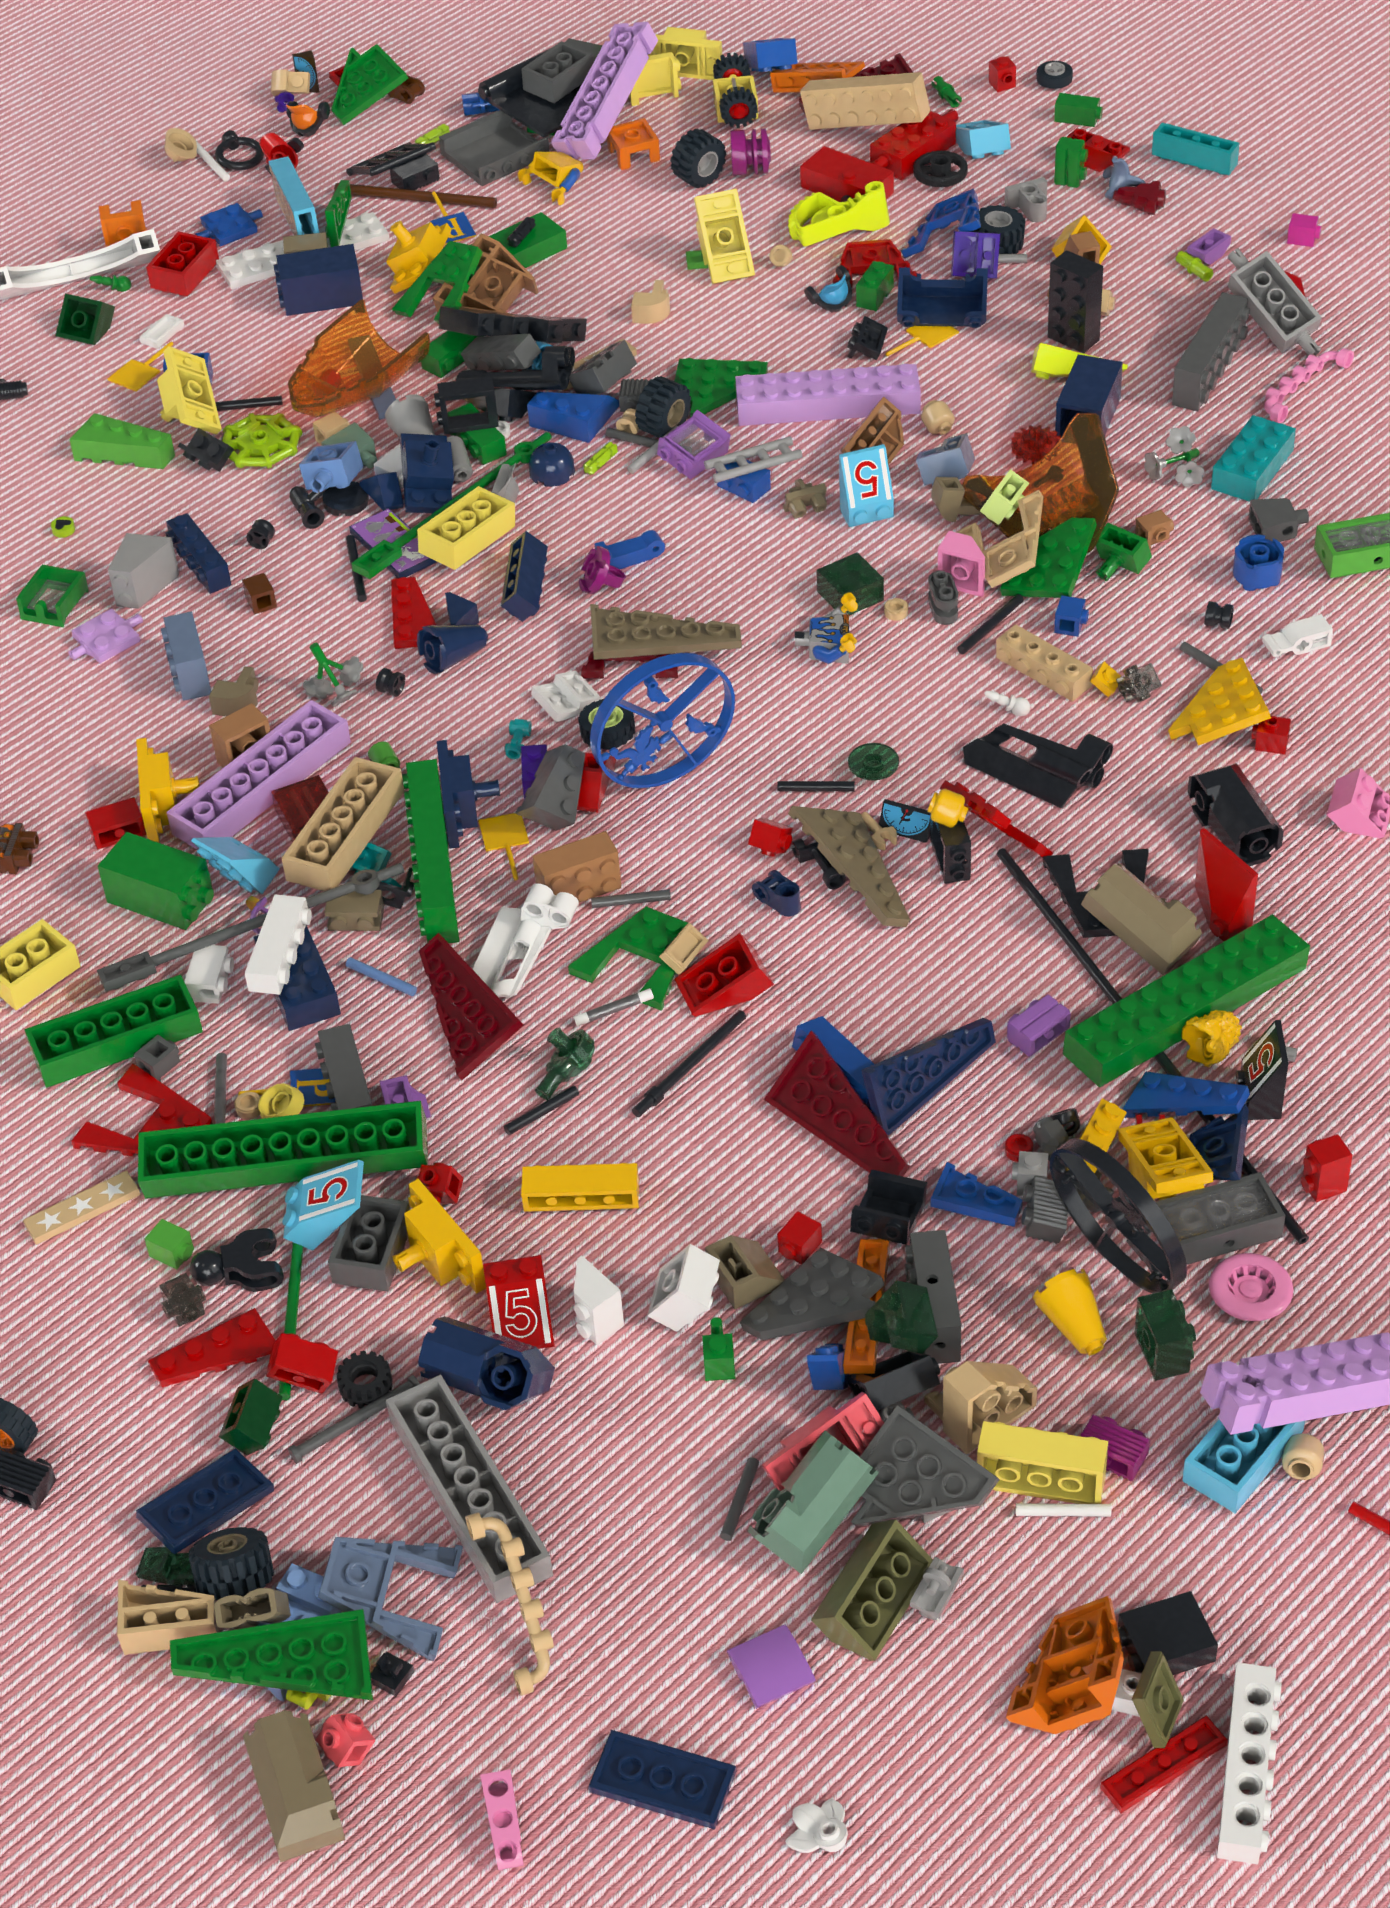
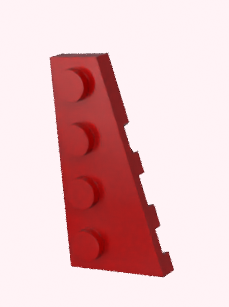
[391,577,436,649]

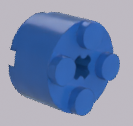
[1233,535,1284,591]

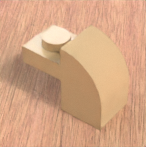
[271,70,310,96]
[631,280,670,324]

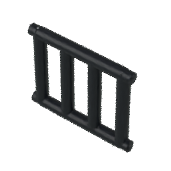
[346,142,436,176]

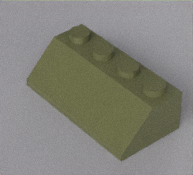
[811,1519,933,1661]

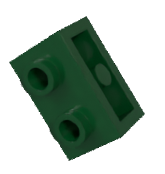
[219,1378,283,1456]

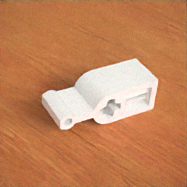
[1262,614,1333,657]

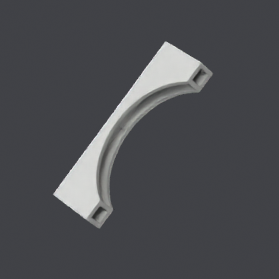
[0,229,160,300]

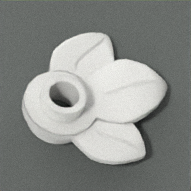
[785,1798,848,1853]

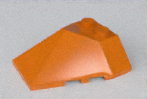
[1006,1596,1124,1734]

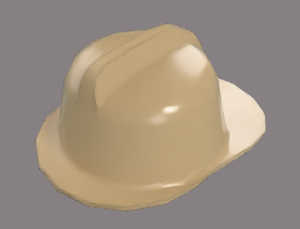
[164,128,197,162]

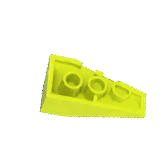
[1031,343,1128,380]

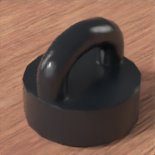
[1050,1108,1080,1136]

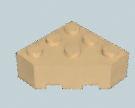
[943,1361,1037,1454]

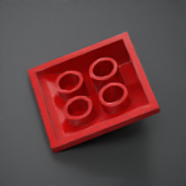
[1195,828,1258,941]

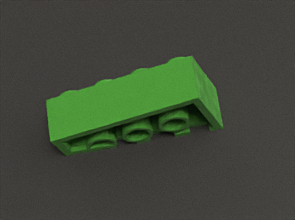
[69,413,175,469]

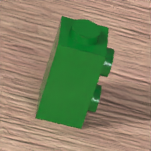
[1054,93,1103,127]

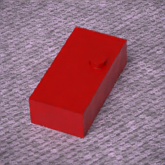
[800,146,894,202]

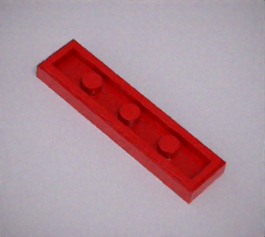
[1100,1715,1228,1813]

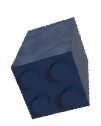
[273,244,364,316]
[1055,354,1123,445]

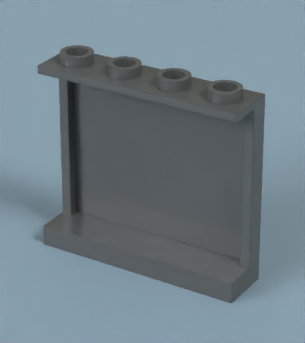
[439,110,550,186]

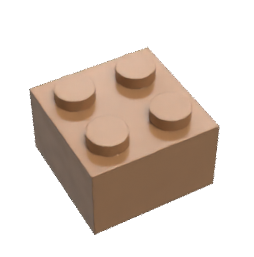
[209,703,270,768]

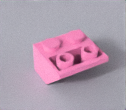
[1327,768,1390,838]

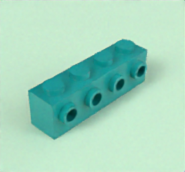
[1152,122,1240,175]

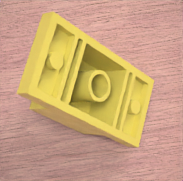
[648,27,722,80]
[694,189,755,284]
[157,346,222,435]

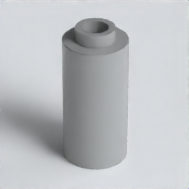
[447,436,473,482]

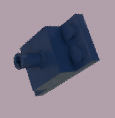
[400,433,454,514]
[437,740,500,849]

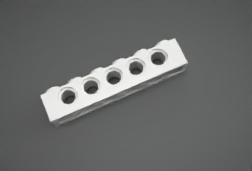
[1217,1662,1282,1864]

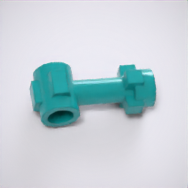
[505,719,532,759]

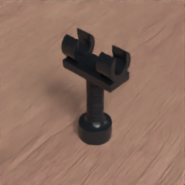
[792,838,846,890]

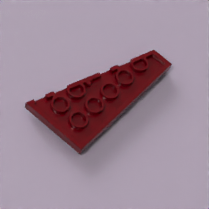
[419,933,524,1080]
[764,1030,910,1176]

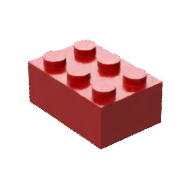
[146,231,219,297]

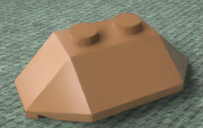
[840,397,904,465]

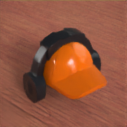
[286,101,330,136]

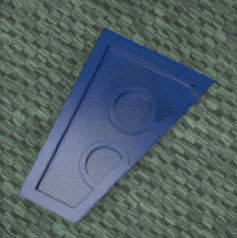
[930,1162,1023,1227]

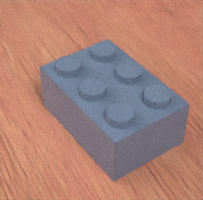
[161,611,211,701]

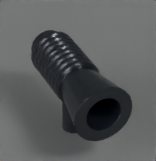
[0,379,28,401]
[289,486,325,529]

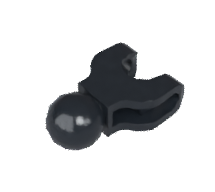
[190,1228,284,1292]

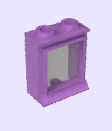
[657,410,731,480]

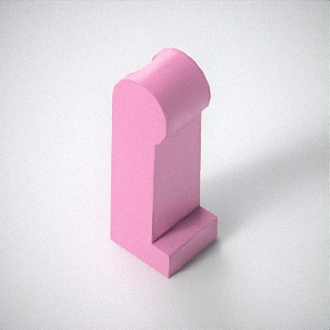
[480,1769,524,1870]

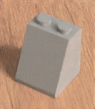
[108,533,179,609]

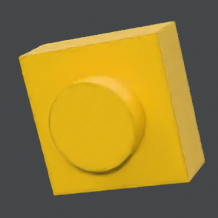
[1090,661,1122,697]

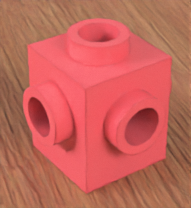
[315,1713,376,1767]

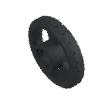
[913,151,968,187]

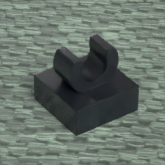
[371,1651,414,1697]

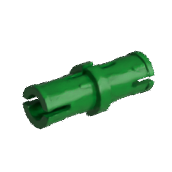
[931,76,962,108]

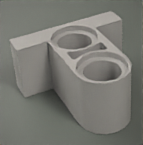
[1004,177,1047,222]

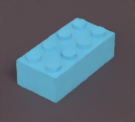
[1182,1420,1305,1514]

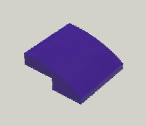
[951,231,1000,278]

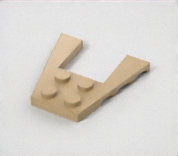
[956,490,1044,588]

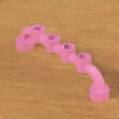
[1264,348,1354,423]

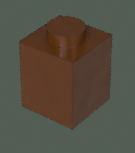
[242,573,277,615]

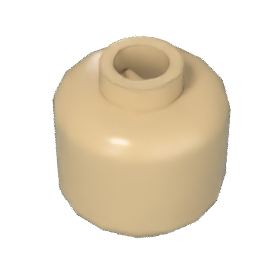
[921,400,955,435]
[1282,1434,1325,1480]

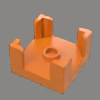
[607,118,660,170]
[99,200,147,247]

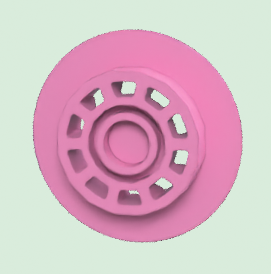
[1209,1253,1293,1321]

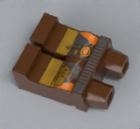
[0,823,40,874]

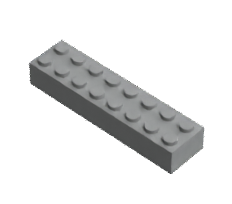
[386,1375,553,1604]

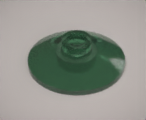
[848,743,899,780]

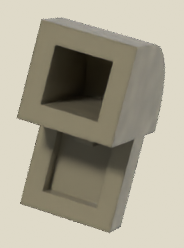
[931,477,982,522]
[209,666,259,716]

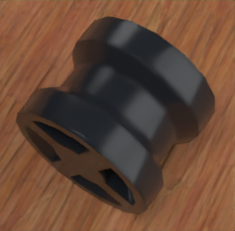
[246,519,275,549]
[376,668,405,697]

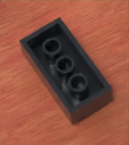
[1047,250,1103,353]

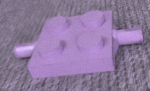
[69,608,143,664]

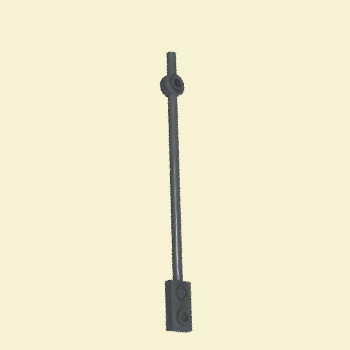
[97,863,404,992]

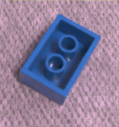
[743,38,798,72]

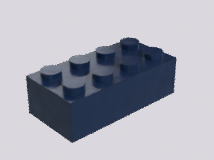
[254,925,341,1031]

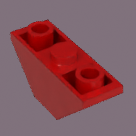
[1067,128,1130,172]
[577,752,616,813]

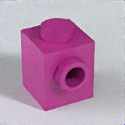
[1287,213,1322,247]

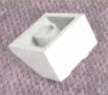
[574,1255,624,1345]

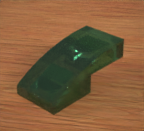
[136,1547,195,1586]

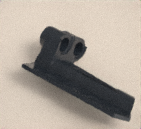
[963,723,1113,808]

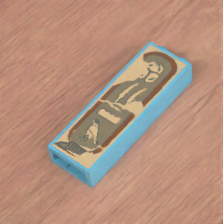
[268,156,319,236]

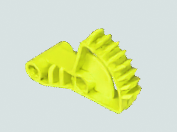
[788,181,890,246]

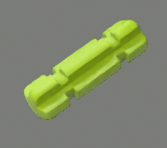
[415,124,450,144]
[583,442,618,475]

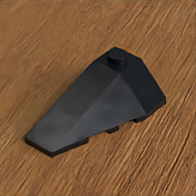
[441,382,537,422]

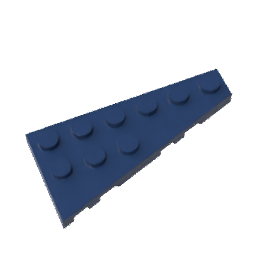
[861,1018,996,1136]

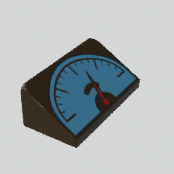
[292,50,320,93]

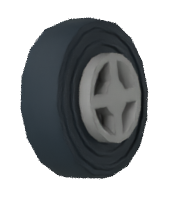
[1036,61,1073,89]

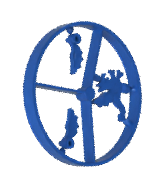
[590,653,735,788]

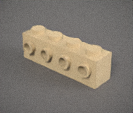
[996,624,1093,702]

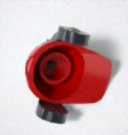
[259,133,304,174]

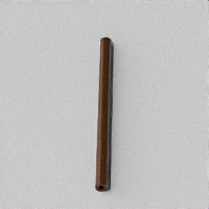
[334,183,497,208]

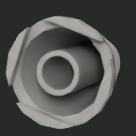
[385,394,435,438]

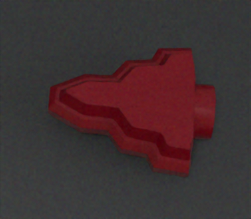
[1113,181,1166,215]

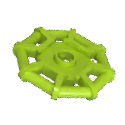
[222,413,302,469]

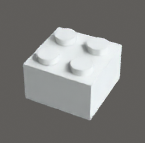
[647,1244,720,1332]

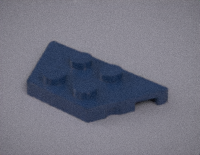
[1189,1104,1249,1181]

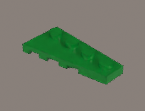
[325,180,352,247]

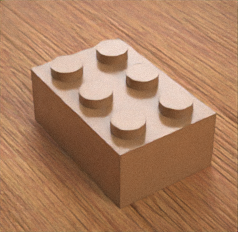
[532,831,621,903]

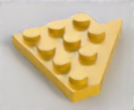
[1168,658,1271,746]

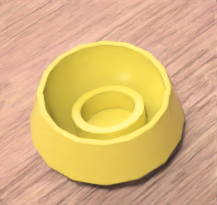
[258,1083,304,1119]

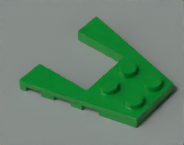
[392,241,483,324]
[568,906,688,1011]

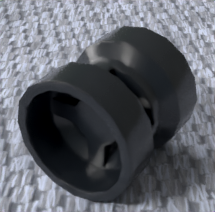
[1204,601,1234,629]

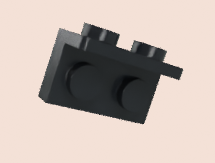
[847,316,888,360]
[178,428,234,472]

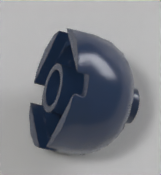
[529,442,575,487]

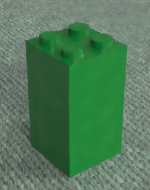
[98,832,214,930]

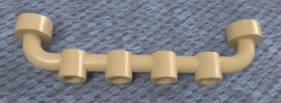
[465,1512,554,1696]

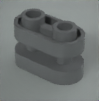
[928,570,958,625]

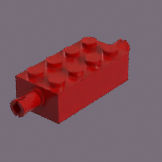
[870,109,959,181]

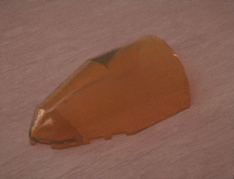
[288,299,430,418]

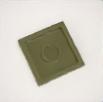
[1132,1651,1184,1748]

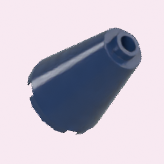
[417,624,488,674]

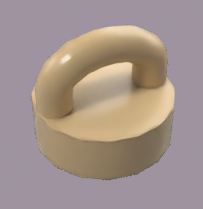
[769,244,793,267]

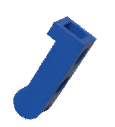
[594,530,665,569]

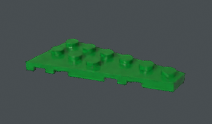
[170,1609,373,1700]

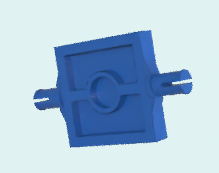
[195,203,263,247]

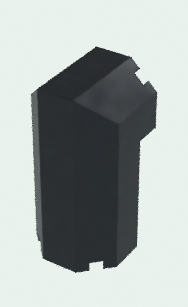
[1188,763,1284,866]

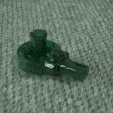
[535,1027,595,1100]

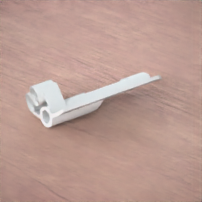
[473,883,579,999]

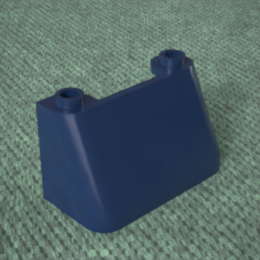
[897,268,988,328]

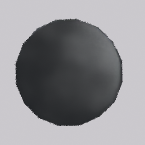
[322,481,369,516]

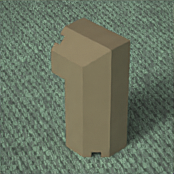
[1081,863,1202,975]
[243,1710,346,1863]

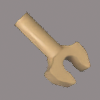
[861,812,897,851]

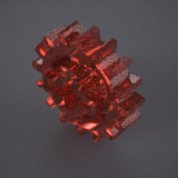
[1011,425,1062,465]

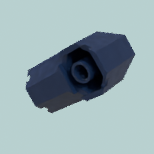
[418,1316,555,1410]

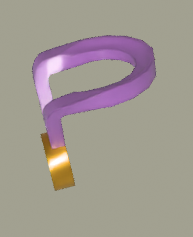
[245,896,268,934]

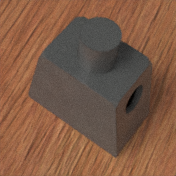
[1248,498,1309,542]

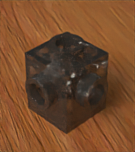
[1116,663,1162,703]
[159,1273,206,1327]

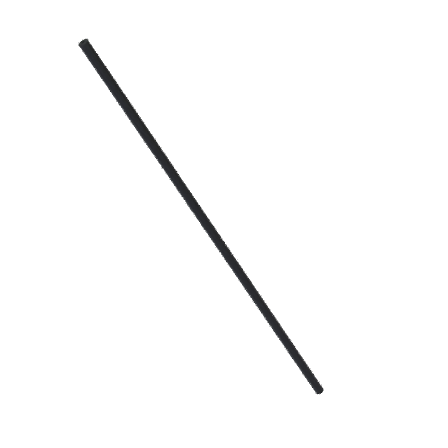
[997,848,1309,1244]

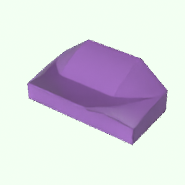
[1185,228,1231,265]
[379,1075,431,1118]

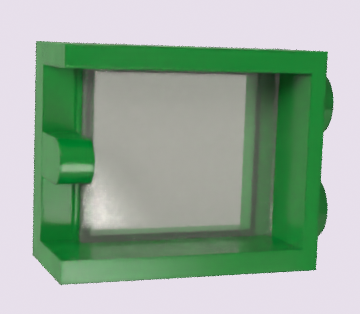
[16,564,89,628]

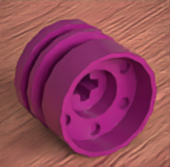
[730,128,771,176]

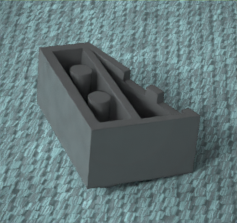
[569,340,638,395]
[515,744,585,831]

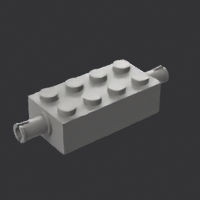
[1228,248,1322,356]

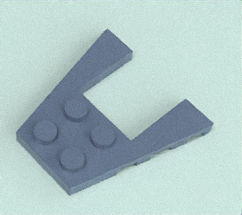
[318,1537,463,1662]

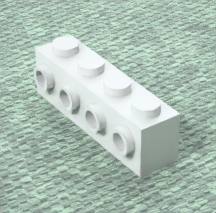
[245,894,312,995]

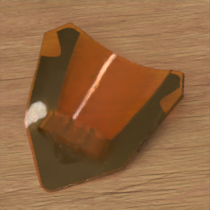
[962,413,1119,553]

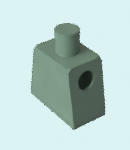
[321,422,377,469]

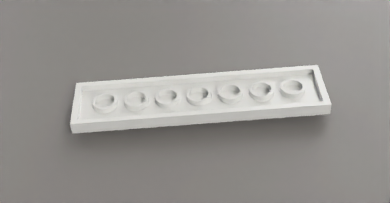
[216,212,390,289]

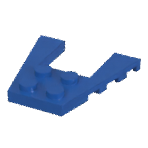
[901,188,981,258]

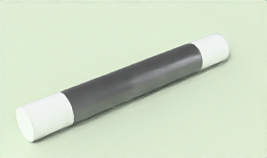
[573,988,654,1027]

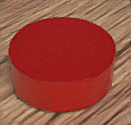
[1005,1134,1034,1162]

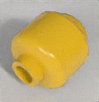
[927,789,968,828]

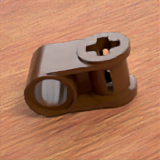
[388,75,425,104]

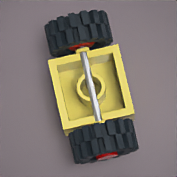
[713,53,758,128]

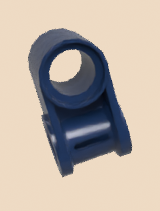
[752,870,801,917]

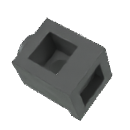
[134,1035,180,1082]

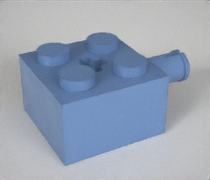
[299,441,364,493]

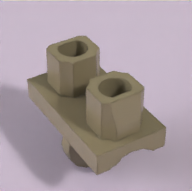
[783,479,827,519]

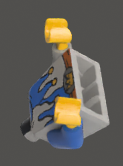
[795,592,858,664]

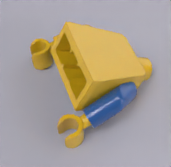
[518,152,583,205]

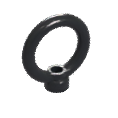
[215,130,264,170]

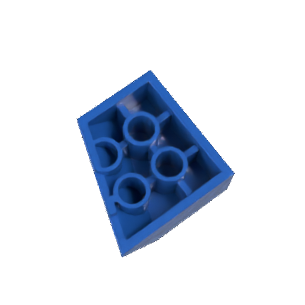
[527,392,619,443]

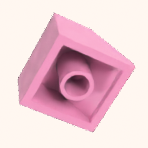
[938,531,985,597]

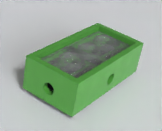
[1314,513,1390,578]

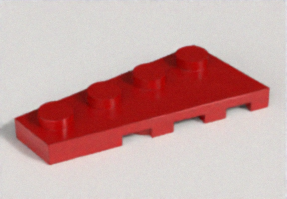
[148,1308,276,1387]

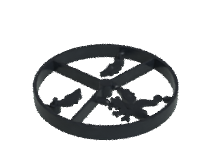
[1049,1138,1187,1295]

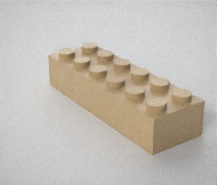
[800,72,930,130]
[282,757,404,891]

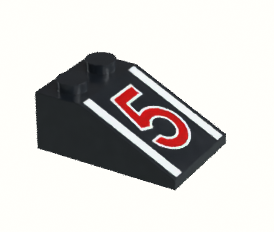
[1236,1020,1288,1120]

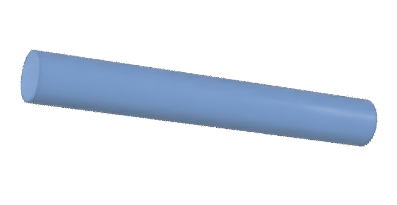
[345,957,417,996]

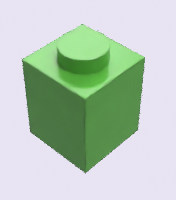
[144,1219,194,1270]

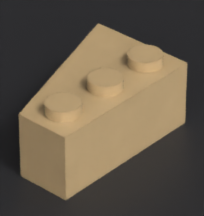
[117,1579,220,1655]

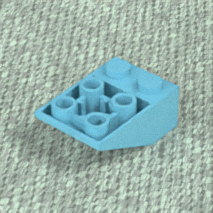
[191,837,280,894]

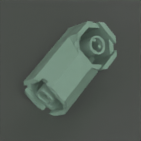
[748,1430,879,1574]

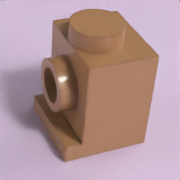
[1135,510,1174,549]

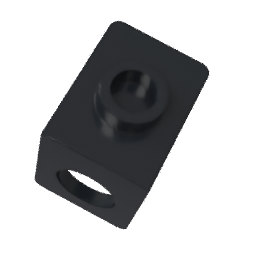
[376,867,414,909]

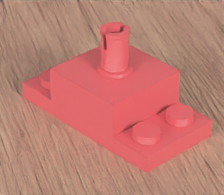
[762,1392,884,1491]

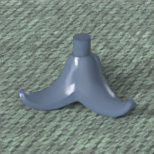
[1103,156,1146,200]

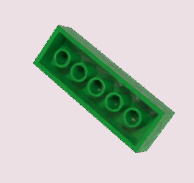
[24,974,203,1088]

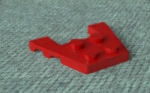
[833,239,917,288]

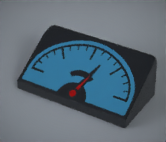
[879,799,930,842]

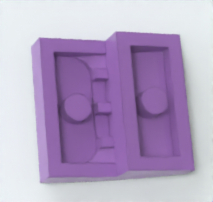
[727,1624,816,1709]

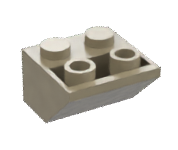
[705,1235,785,1309]

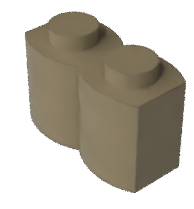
[214,1588,291,1630]

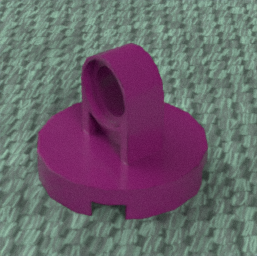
[579,546,626,594]

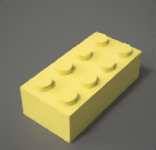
[417,486,515,570]
[977,1421,1108,1504]

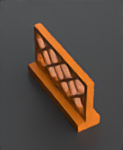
[770,61,865,93]

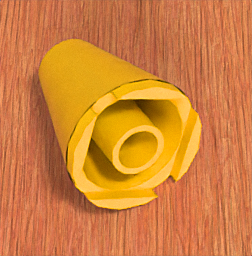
[1033,1269,1107,1356]

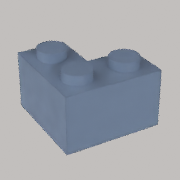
[916,433,975,486]

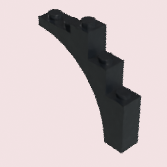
[439,306,587,343]

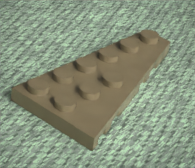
[590,604,742,659]
[788,806,910,927]

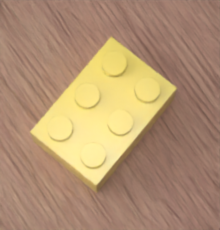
[0,919,81,1010]

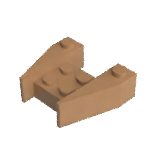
[432,233,539,313]

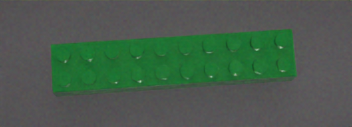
[1063,914,1310,1088]
[138,1101,428,1199]

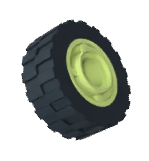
[578,699,636,750]

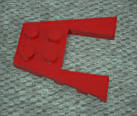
[939,780,1053,858]
[71,1063,213,1157]

